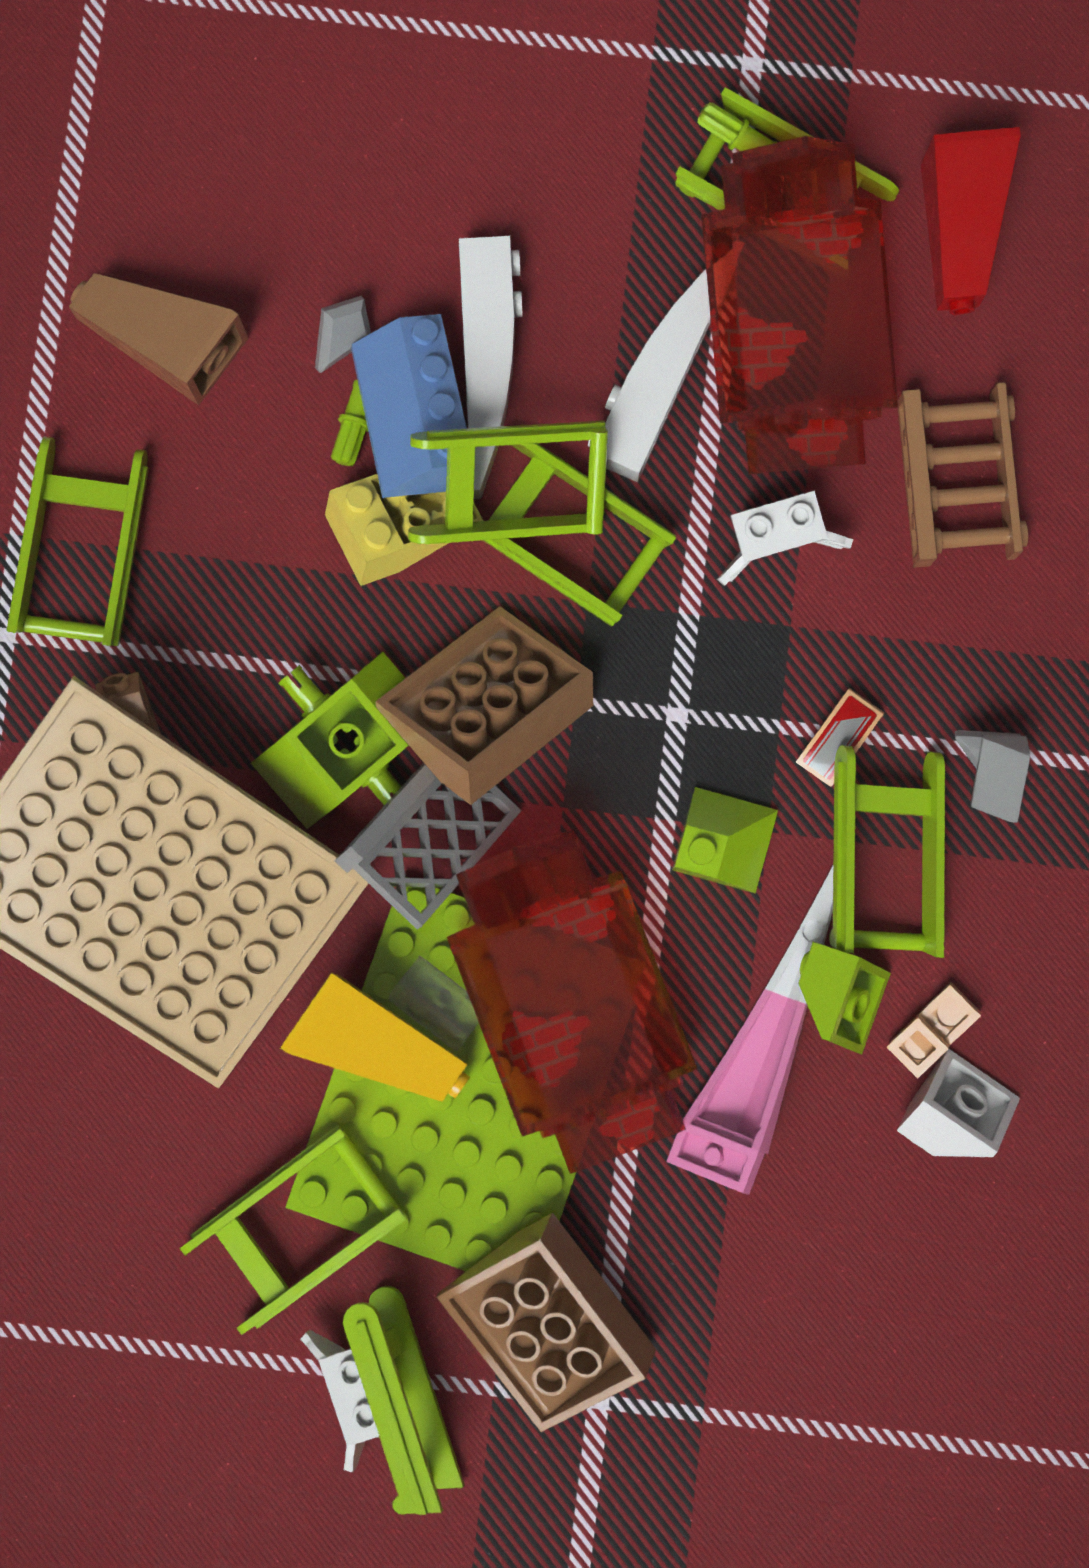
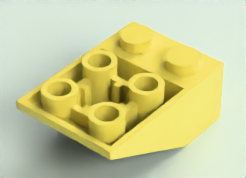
[325,474,483,586]

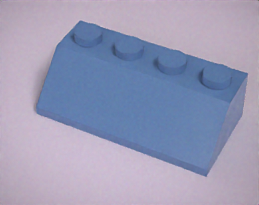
[351,314,467,498]

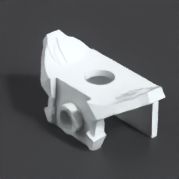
[717,491,853,586]
[301,1330,379,1473]

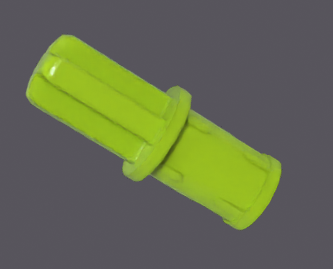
[697,102,779,168]
[331,380,368,466]

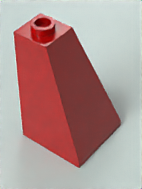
[921,127,1021,315]

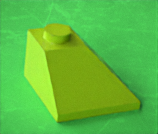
[672,787,778,893]
[798,942,891,1055]

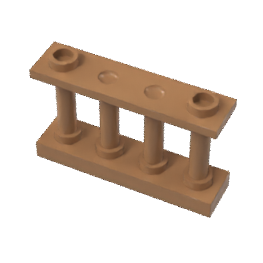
[897,383,1028,568]

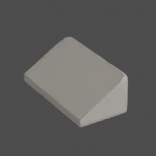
[971,734,1030,823]

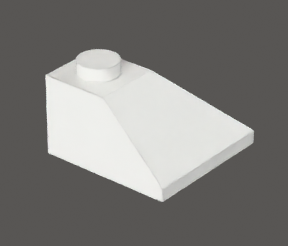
[897,1049,1020,1157]

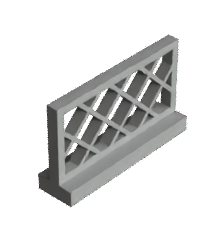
[334,762,521,930]

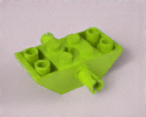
[251,652,409,829]

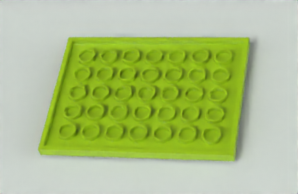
[285,877,648,1271]

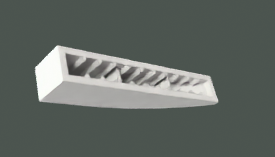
[459,236,523,499]
[587,240,744,482]

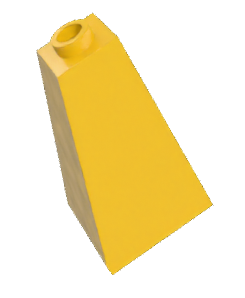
[280,973,470,1102]

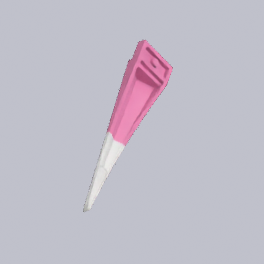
[666,866,833,1195]

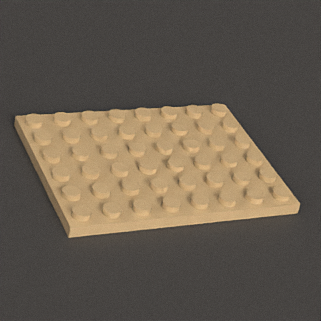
[0,676,368,1089]

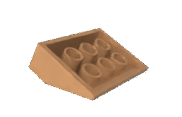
[376,606,593,805]
[437,1213,656,1432]

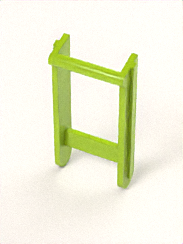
[675,87,899,280]
[408,421,608,544]
[6,436,149,646]
[483,443,676,627]
[829,745,945,958]
[180,1125,406,1335]
[343,1286,465,1515]

